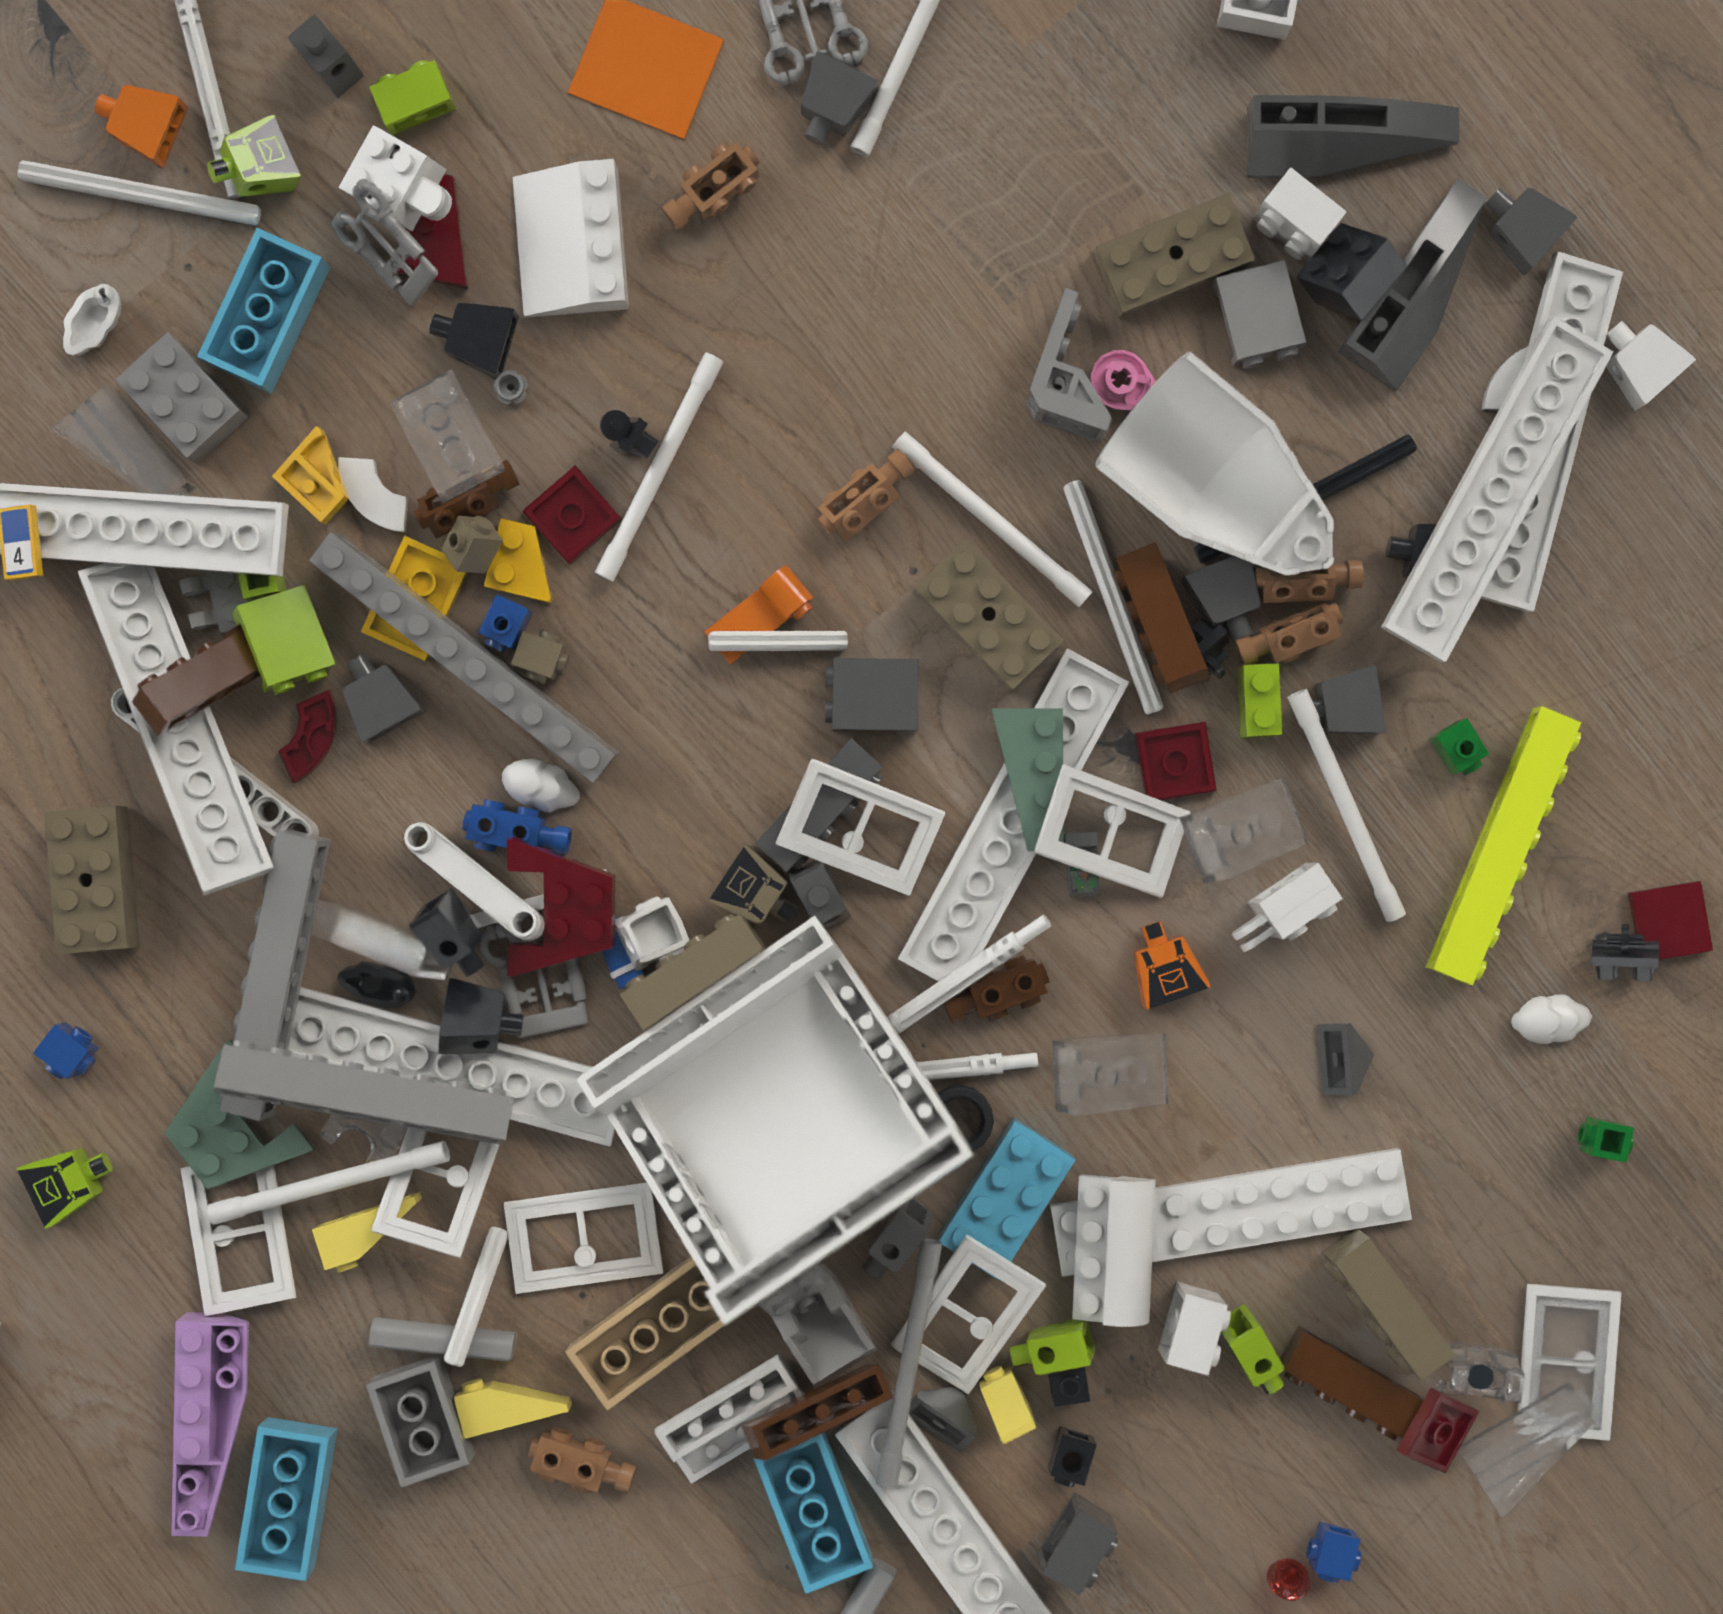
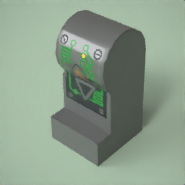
[1064,831,1099,898]

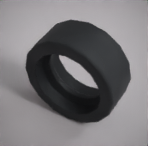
[937,1085,994,1152]

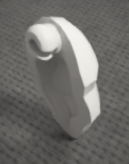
[63,284,122,356]
[502,759,580,813]
[1511,995,1592,1044]

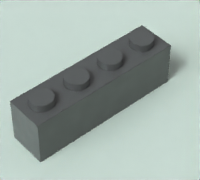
[755,738,883,872]

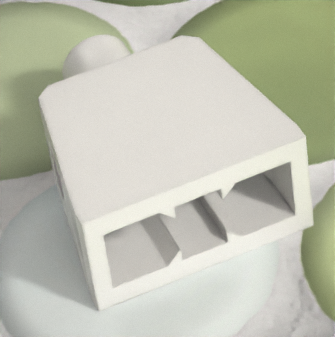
[1606,321,1696,411]

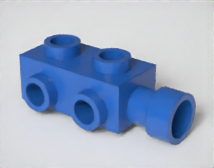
[462,799,572,856]

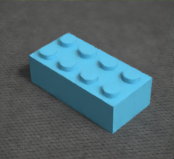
[197,228,331,394]
[937,1117,1076,1281]
[235,1417,338,1581]
[754,1432,873,1594]

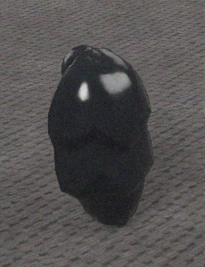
[337,961,416,1008]

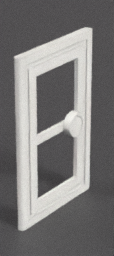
[775,758,945,896]
[1034,764,1191,898]
[371,1128,500,1259]
[180,1165,297,1316]
[504,1182,664,1294]
[891,1235,1046,1395]

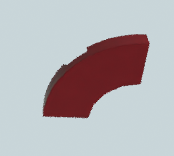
[278,690,337,783]

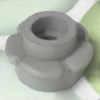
[493,370,528,405]

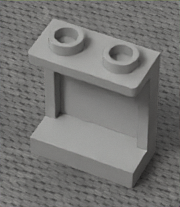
[1211,260,1306,369]

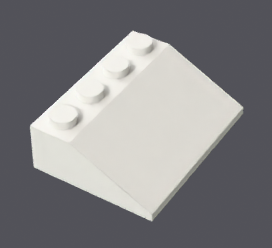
[513,159,629,318]

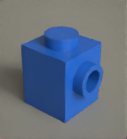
[478,594,533,653]
[33,1022,99,1079]
[1306,1521,1361,1583]

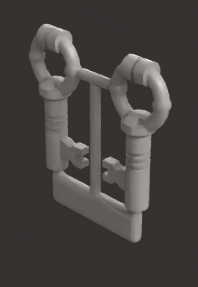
[758,0,868,87]
[331,179,438,306]
[479,924,588,1038]

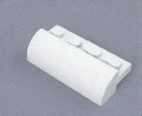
[1072,1174,1156,1327]
[655,1354,805,1484]

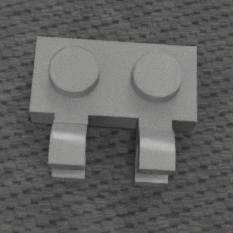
[179,571,250,635]

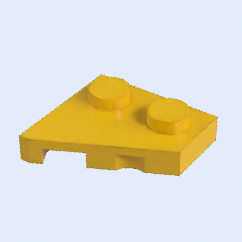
[272,426,349,525]
[484,518,552,604]

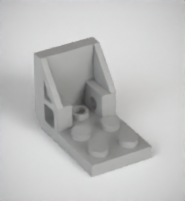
[1025,288,1112,443]
[757,1261,877,1388]

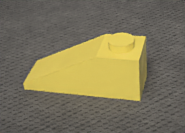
[312,1192,422,1273]
[979,1366,1037,1444]
[454,1379,572,1439]

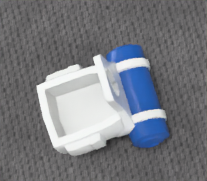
[601,896,690,989]

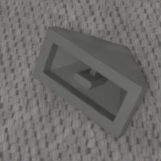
[1317,1023,1374,1095]
[909,1386,978,1452]

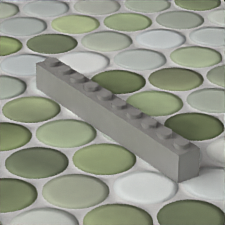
[309,532,619,783]

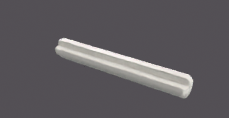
[708,631,848,651]
[444,1227,508,1367]

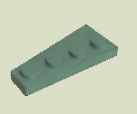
[991,708,1064,851]

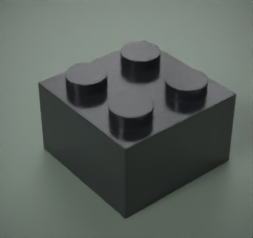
[1296,223,1407,321]

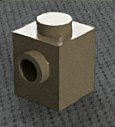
[441,516,503,574]
[511,630,570,684]

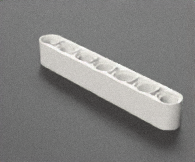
[111,688,319,837]

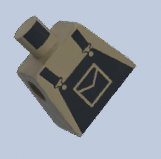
[708,844,798,925]

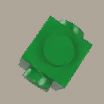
[1429,718,1489,776]
[1577,1116,1634,1163]

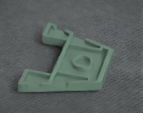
[164,1040,316,1189]

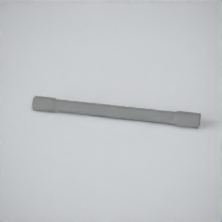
[876,1238,943,1489]

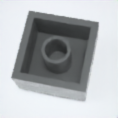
[1037,1492,1118,1596]

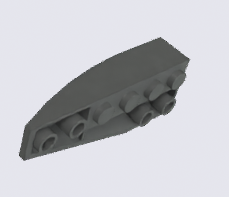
[1247,95,1459,178]
[1338,178,1487,392]

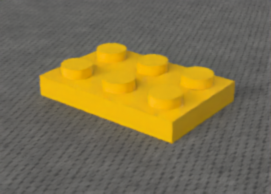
[361,535,468,662]

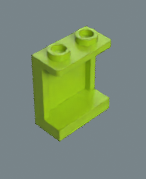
[232,585,335,695]

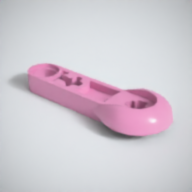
[1091,350,1156,410]

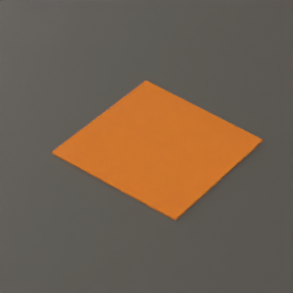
[567,0,725,139]

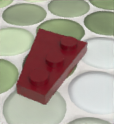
[398,174,468,289]

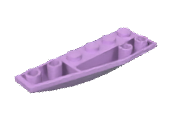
[172,1312,249,1537]

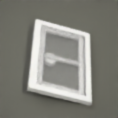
[1516,1284,1621,1441]

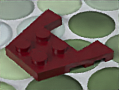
[507,837,615,976]

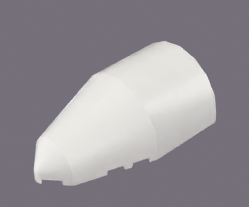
[1095,352,1334,575]

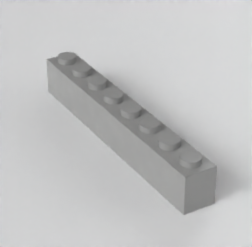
[219,830,331,1121]
[214,1041,514,1145]

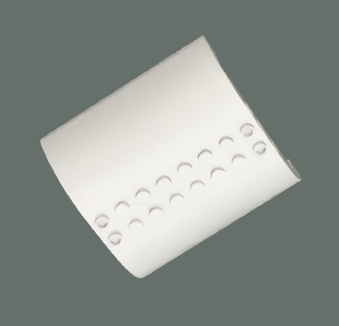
[576,916,974,1325]

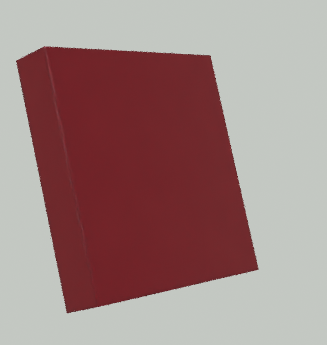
[522,465,622,565]
[1135,721,1217,800]
[1628,881,1713,960]
[1397,1387,1479,1473]

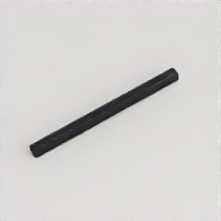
[1194,435,1417,563]

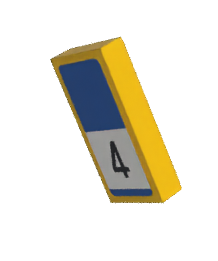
[0,504,43,581]

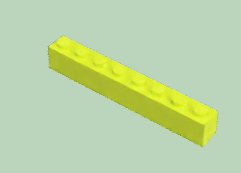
[1425,706,1582,986]

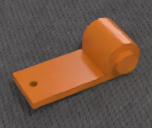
[704,565,814,665]

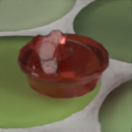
[1267,1558,1310,1601]

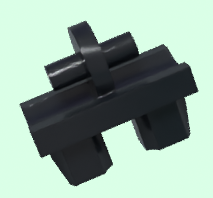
[600,410,659,459]
[1191,619,1230,679]
[1591,924,1659,981]

